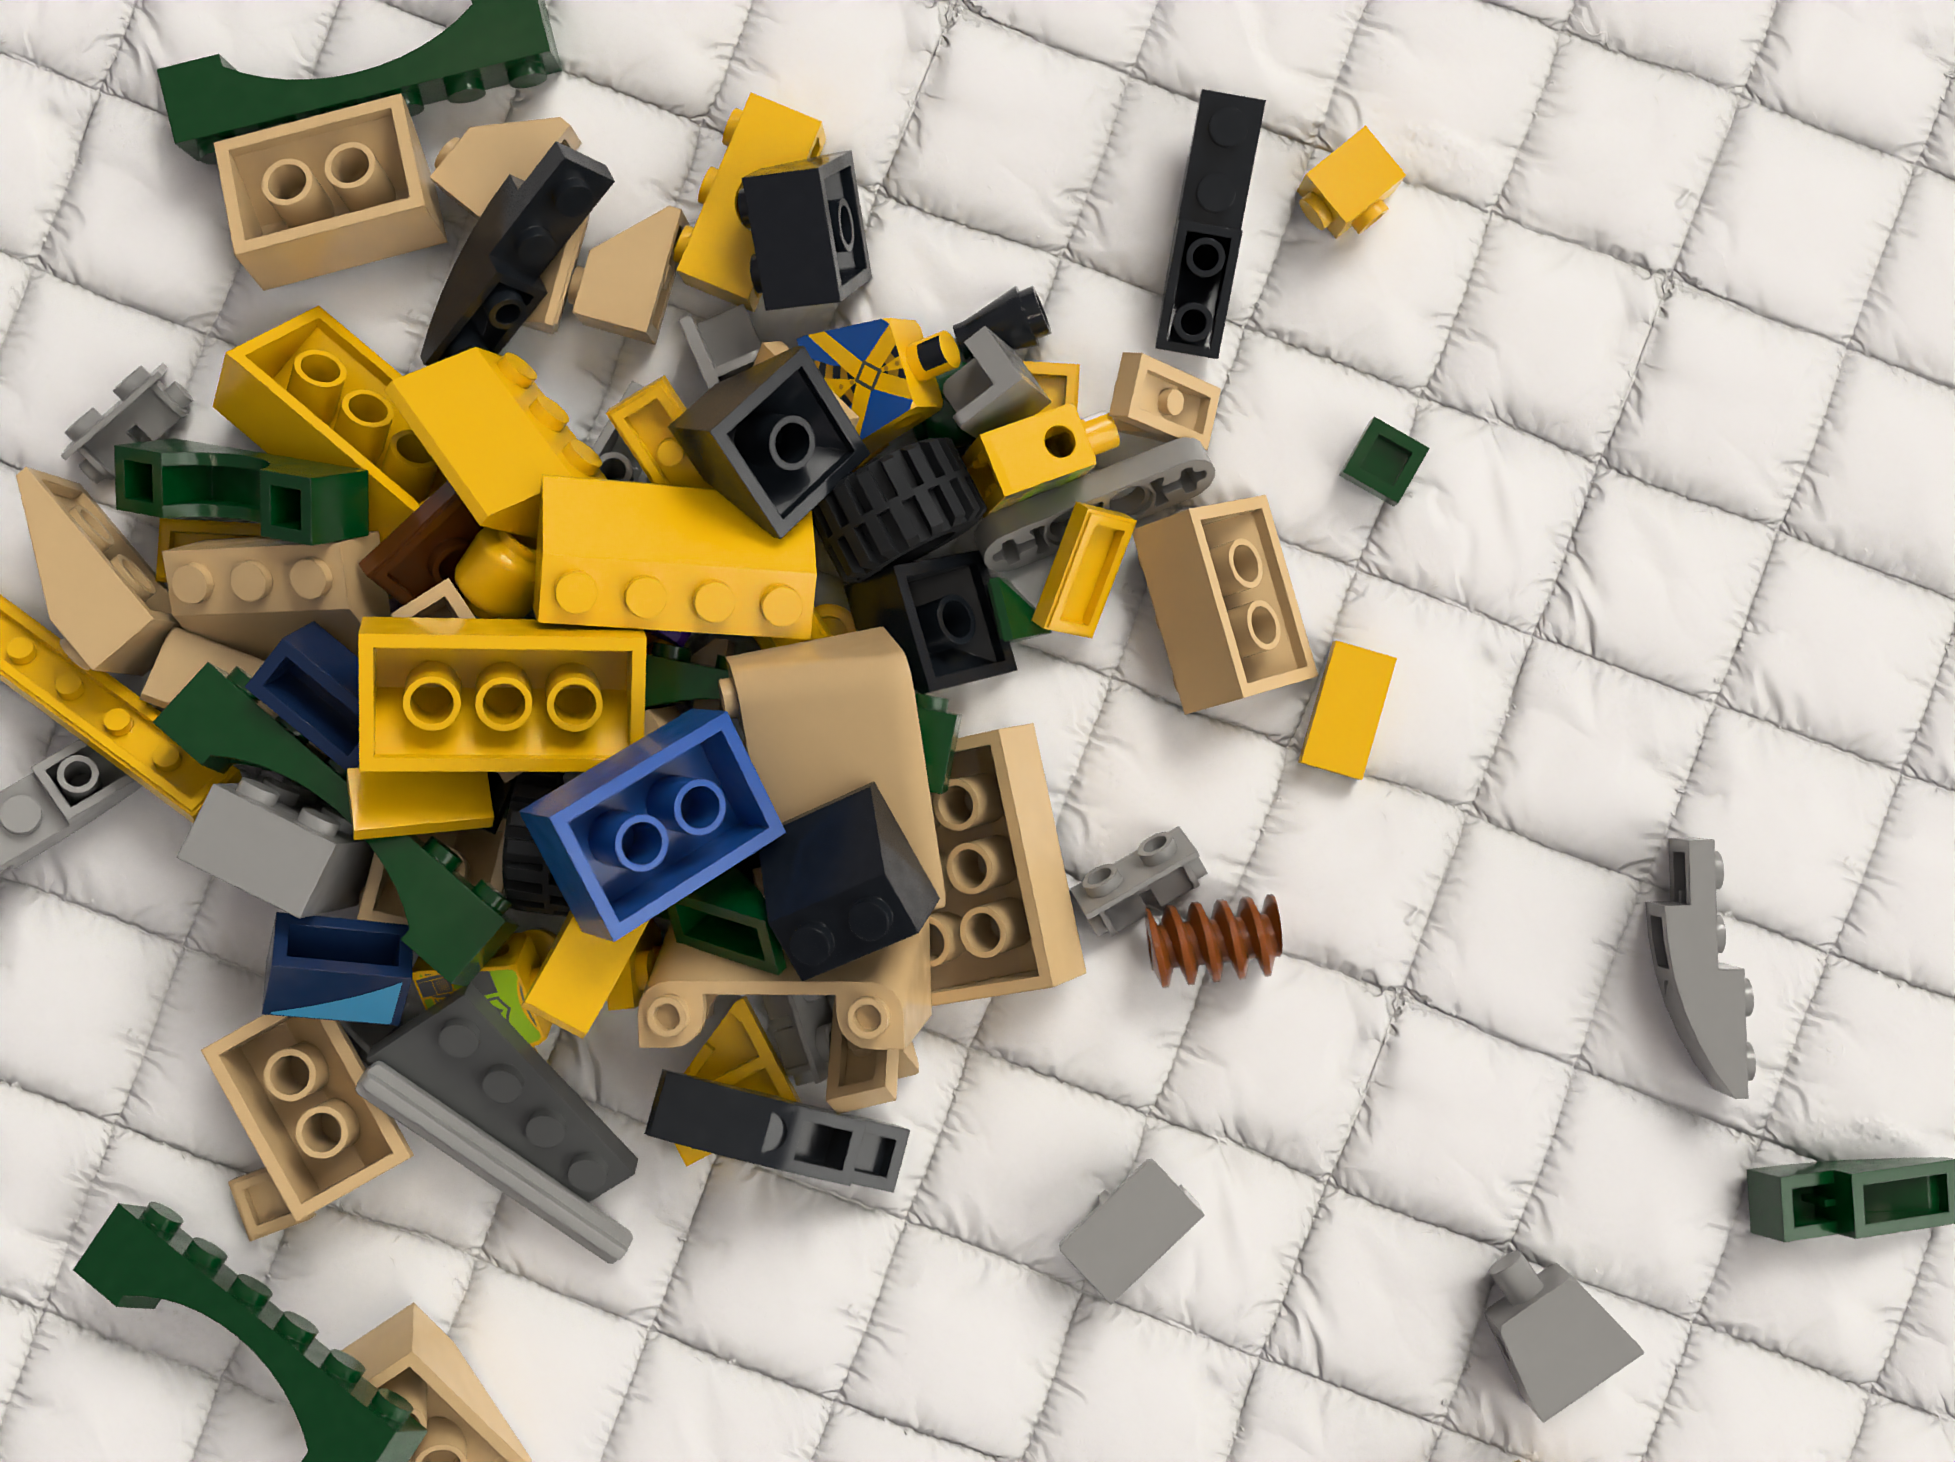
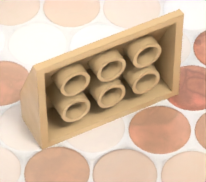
[929,723,1087,1006]

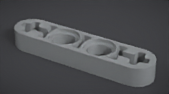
[974,437,1215,572]

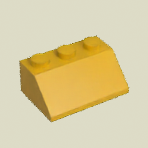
[384,347,608,539]

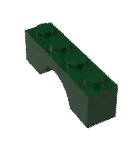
[114,438,369,546]

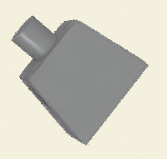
[1484,1251,1644,1423]

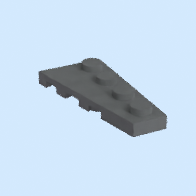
[366,982,638,1202]

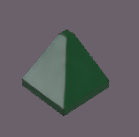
[987,577,1052,643]

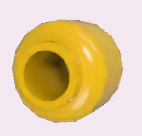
[455,527,537,619]

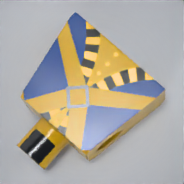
[796,318,961,454]

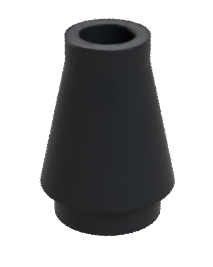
[953,286,1052,361]

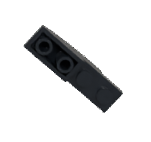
[1155,89,1266,359]
[420,141,615,366]
[644,1069,910,1193]

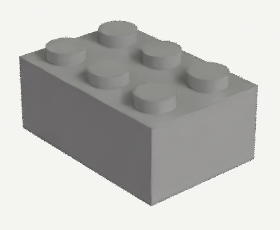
[176,777,374,919]

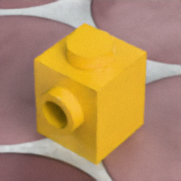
[1297,126,1406,239]

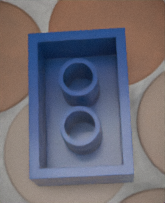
[519,709,786,942]

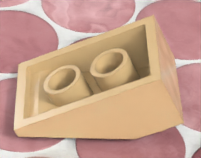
[16,467,185,676]
[341,1302,532,1462]

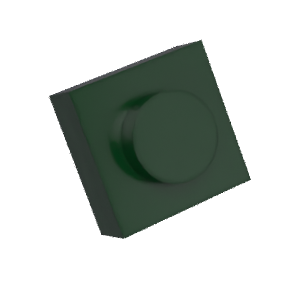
[1339,416,1430,506]

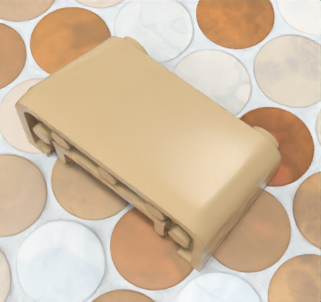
[718,626,945,910]
[637,917,932,1050]

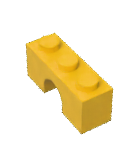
[673,92,826,312]

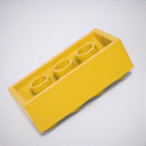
[212,305,447,542]
[533,474,817,640]
[358,617,647,772]

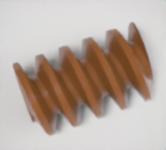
[1145,894,1283,988]

